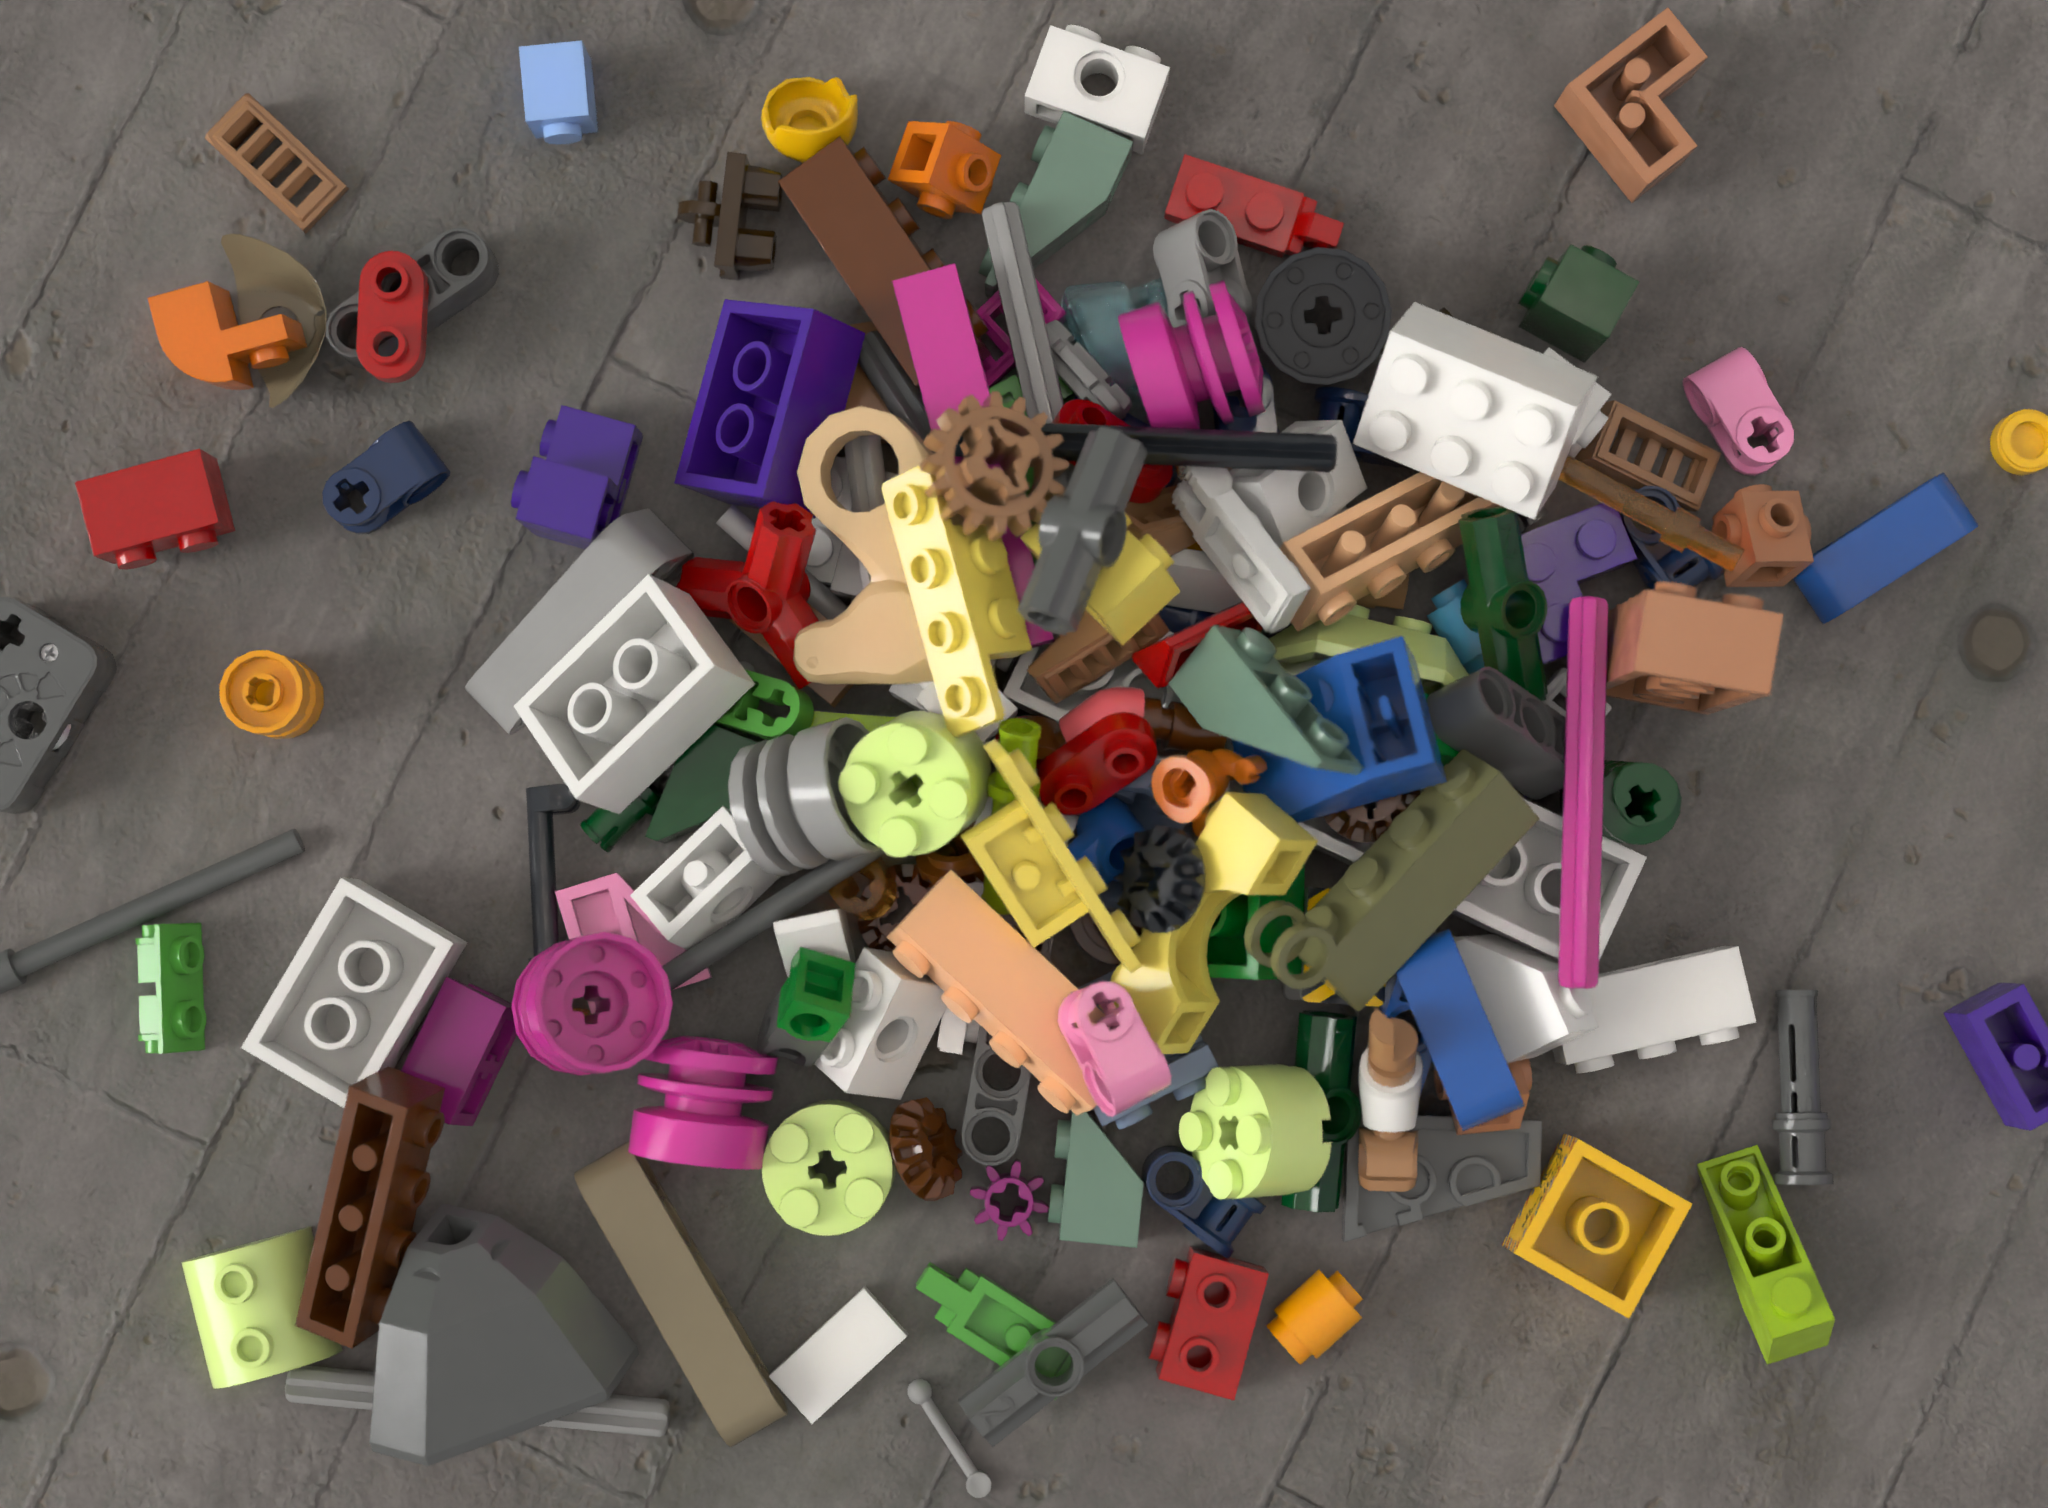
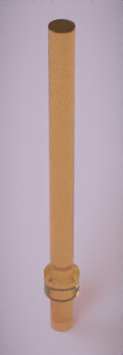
[1558,455,1745,572]

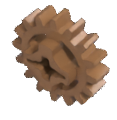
[920,391,1069,541]

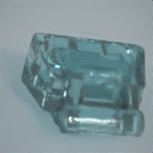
[1060,278,1169,395]

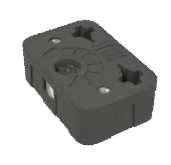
[0,597,116,814]

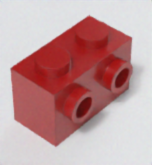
[75,448,235,570]
[1148,1246,1269,1401]

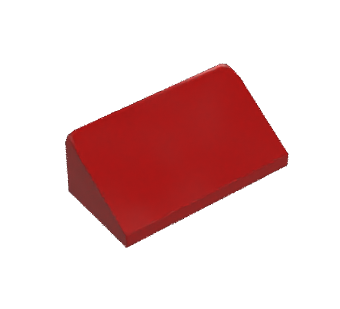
[1132,601,1263,689]

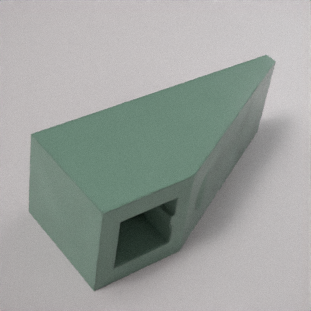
[979,111,1133,298]
[1168,625,1363,775]

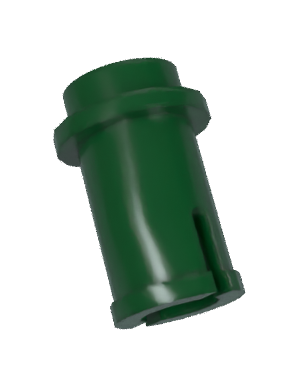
[580,784,662,852]

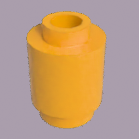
[1266,1269,1363,1365]

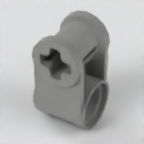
[1153,209,1253,327]

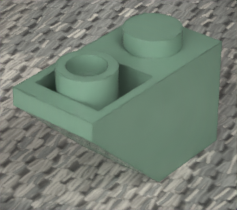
[1048,1111,1144,1248]

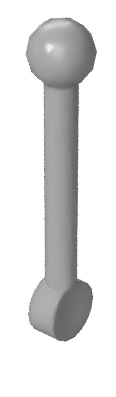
[907,1379,991,1498]

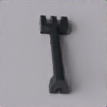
[526,784,581,962]

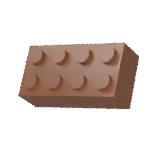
[1606,582,1783,715]

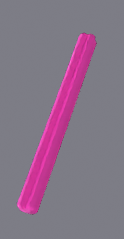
[1558,596,1609,989]

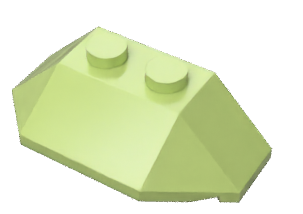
[1269,605,1468,695]

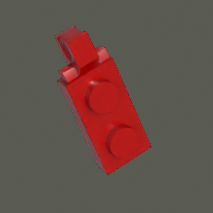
[1164,154,1344,258]

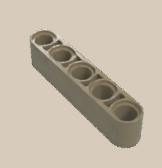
[574,1140,788,1447]

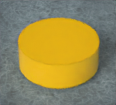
[1990,409,2048,475]

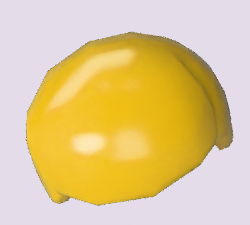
[761,77,858,163]

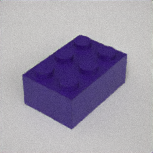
[674,299,866,519]

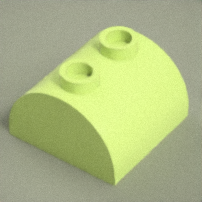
[181,1227,343,1389]

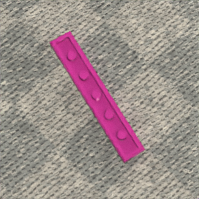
[892,263,1055,648]

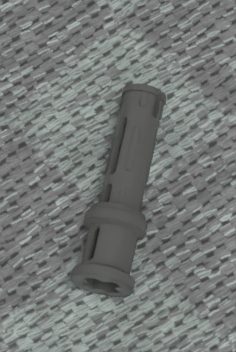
[1772,990,1834,1185]

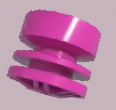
[1118,280,1265,429]
[511,932,673,1076]
[628,1035,778,1170]

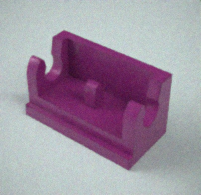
[401,977,517,1126]

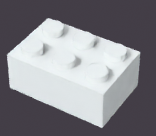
[1353,302,1598,519]
[513,574,755,814]
[241,878,468,1108]

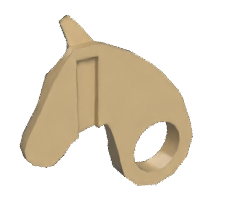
[793,406,965,685]

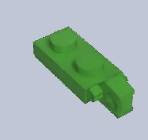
[915,1262,1071,1400]

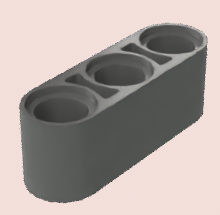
[326,228,499,369]
[1426,667,1565,800]

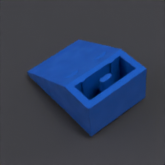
[1231,636,1447,823]

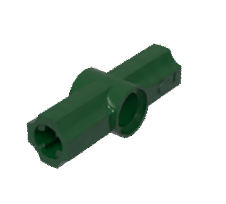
[1459,506,1548,701]
[1281,1010,1362,1212]

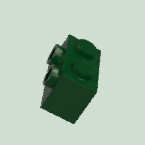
[1518,244,1640,363]

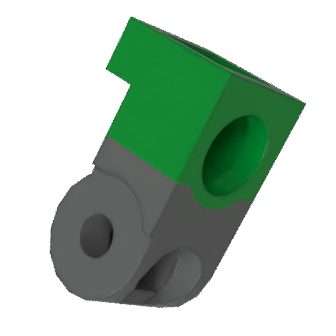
[757,947,856,1067]

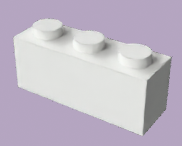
[1553,946,1756,1073]

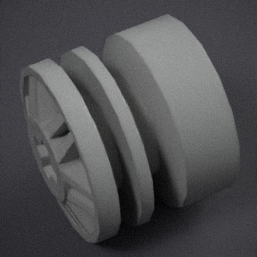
[728,717,882,877]

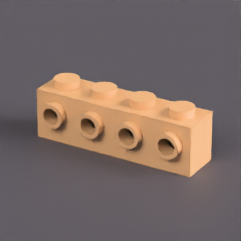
[1280,472,1500,632]
[887,870,1105,1116]

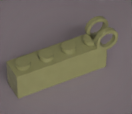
[1244,749,1540,1012]

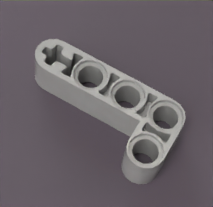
[465,508,694,735]

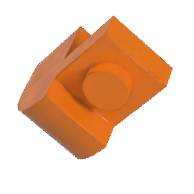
[147,281,307,390]

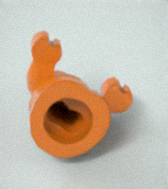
[1151,748,1267,837]

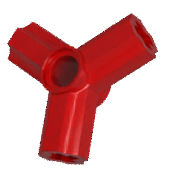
[676,501,819,689]

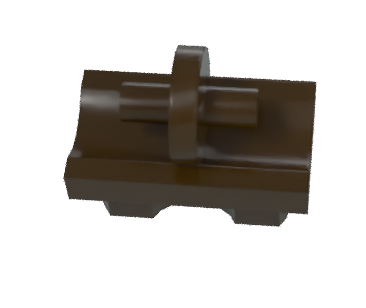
[677,152,783,280]

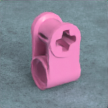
[1683,347,1794,476]
[1058,981,1171,1117]

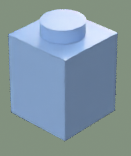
[519,40,598,145]

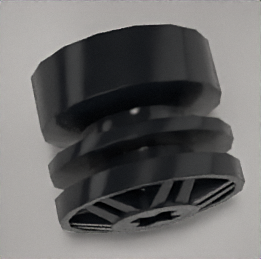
[1255,247,1392,385]

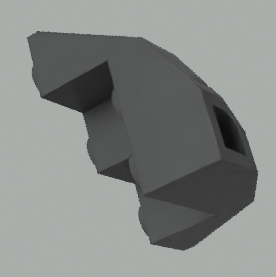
[370,1203,639,1466]

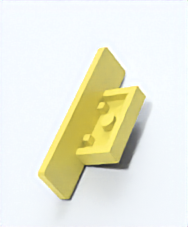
[882,465,1032,737]
[960,739,1142,974]

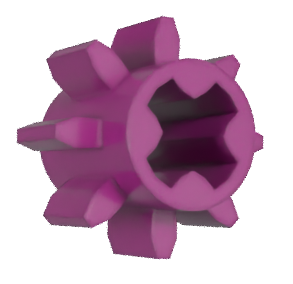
[970,1159,1049,1241]

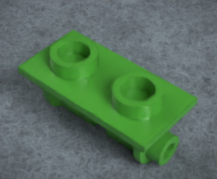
[135,923,206,1054]

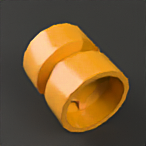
[219,650,324,739]

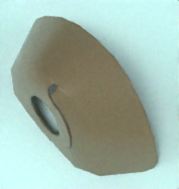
[221,234,327,408]

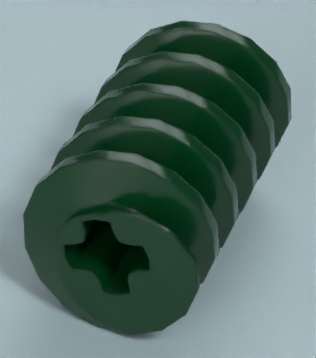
[1560,760,1682,845]

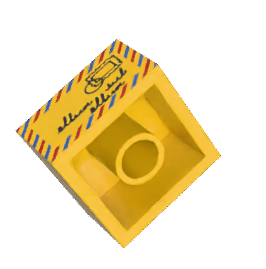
[1502,1133,1692,1319]

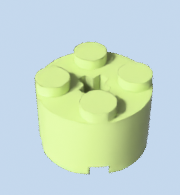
[838,711,991,857]
[1179,1064,1331,1200]
[762,1100,896,1236]

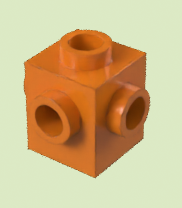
[887,121,1002,219]

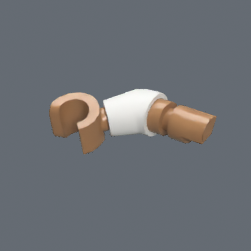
[1358,1008,1423,1192]

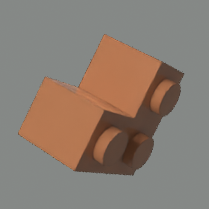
[1554,7,1708,203]

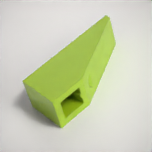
[1696,1145,1835,1365]

